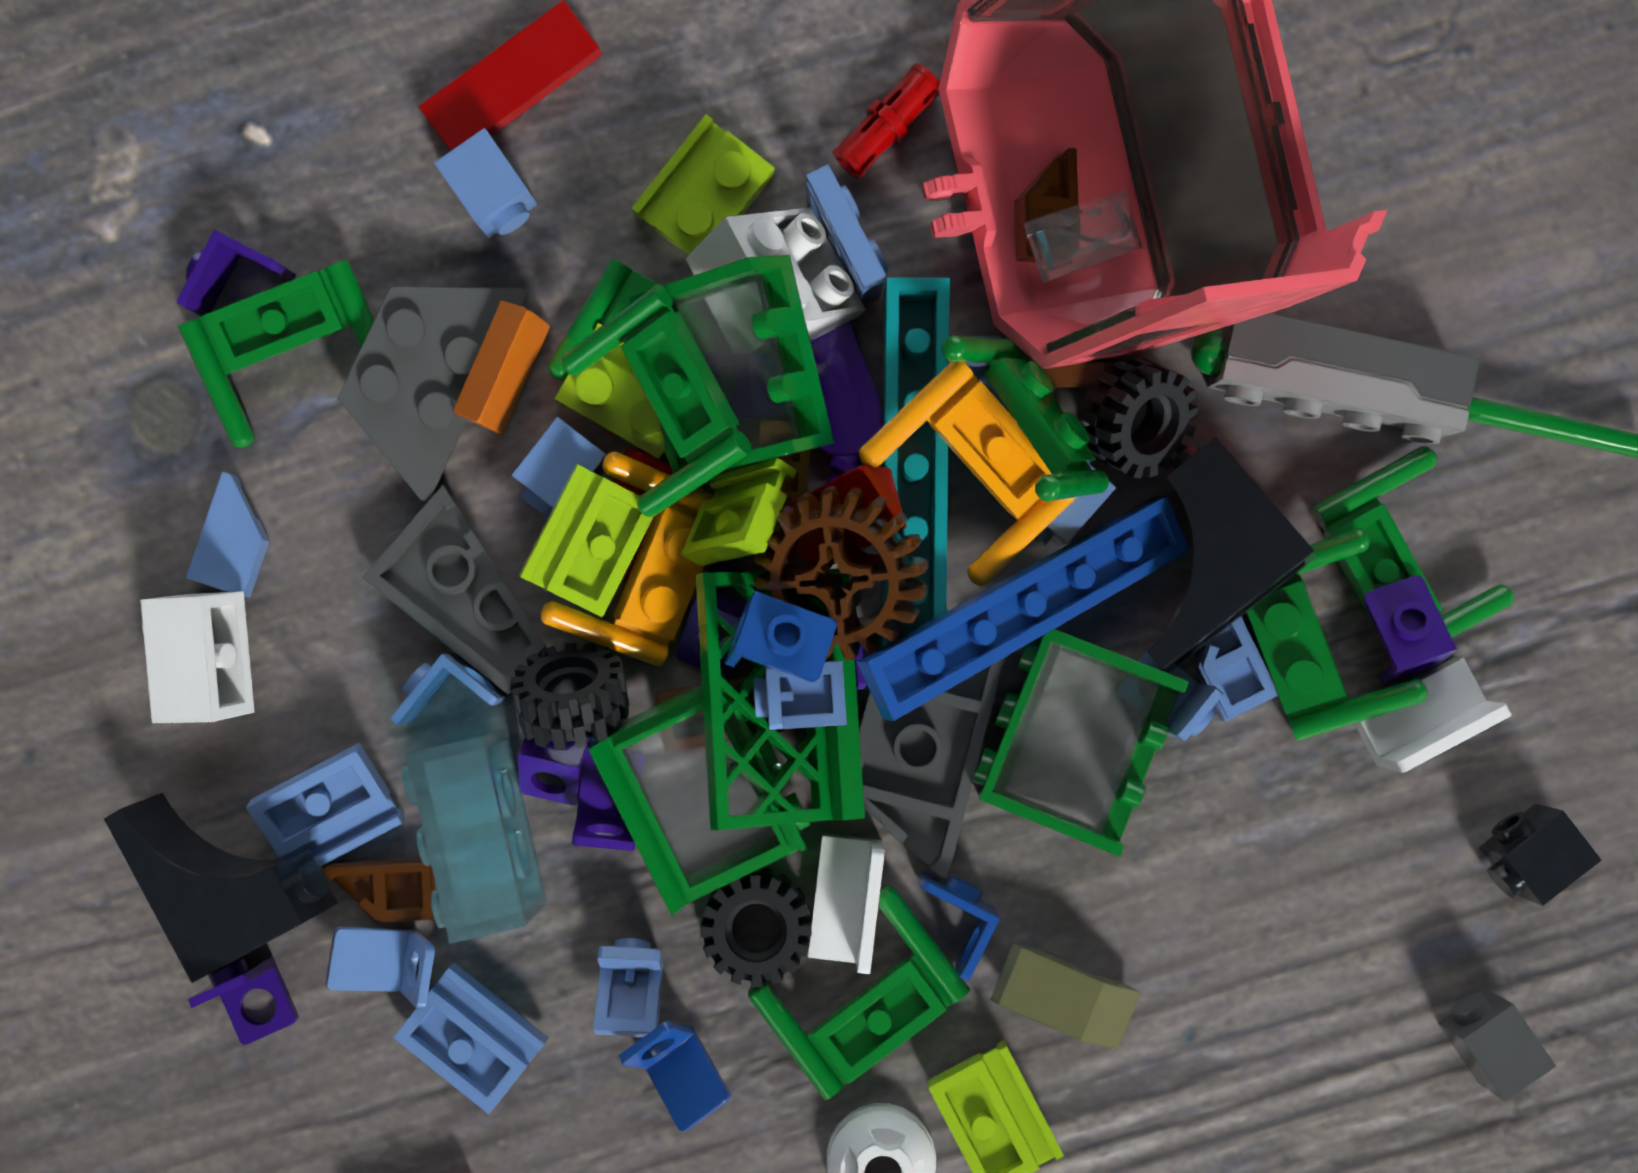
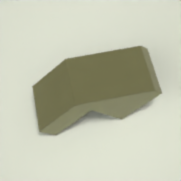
[990,943,1141,1049]

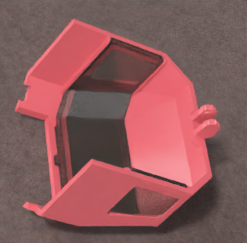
[921,0,1387,369]

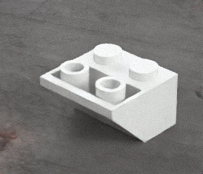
[686,207,866,353]

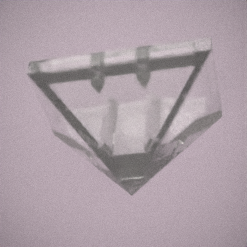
[1023,190,1145,283]

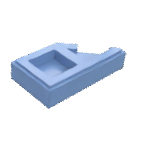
[186,472,270,598]
[1194,617,1279,722]

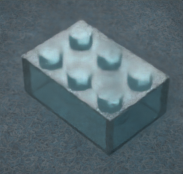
[402,727,548,944]

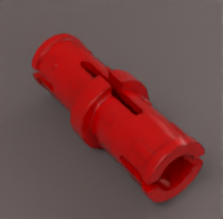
[832,63,940,179]

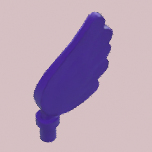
[785,320,882,484]

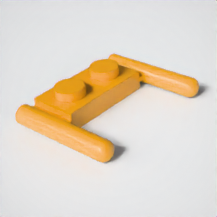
[859,362,1077,586]
[540,452,714,667]

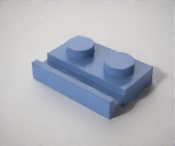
[806,164,888,304]
[246,743,405,867]
[393,962,549,1114]

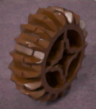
[754,486,928,661]

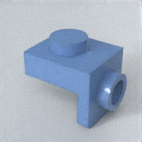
[754,661,847,730]
[593,938,664,1037]

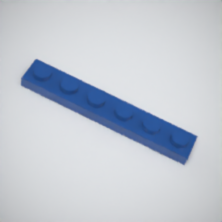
[856,496,1190,721]

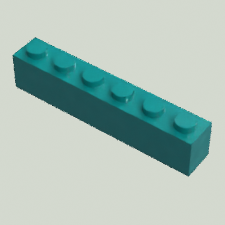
[880,277,950,647]

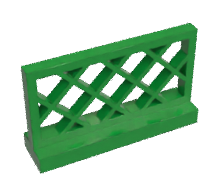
[696,569,865,831]

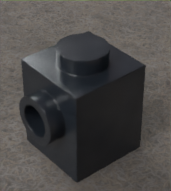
[1479,803,1602,906]

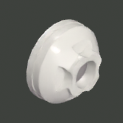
[826,1103,936,1173]

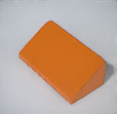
[452,300,550,436]

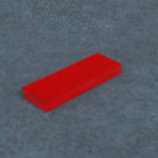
[418,0,602,151]

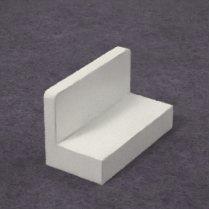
[1355,657,1512,773]
[808,833,885,974]

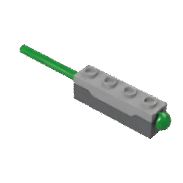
[1190,313,1638,459]

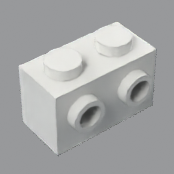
[140,591,255,723]

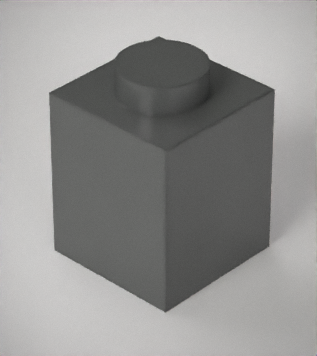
[1438,990,1556,1102]

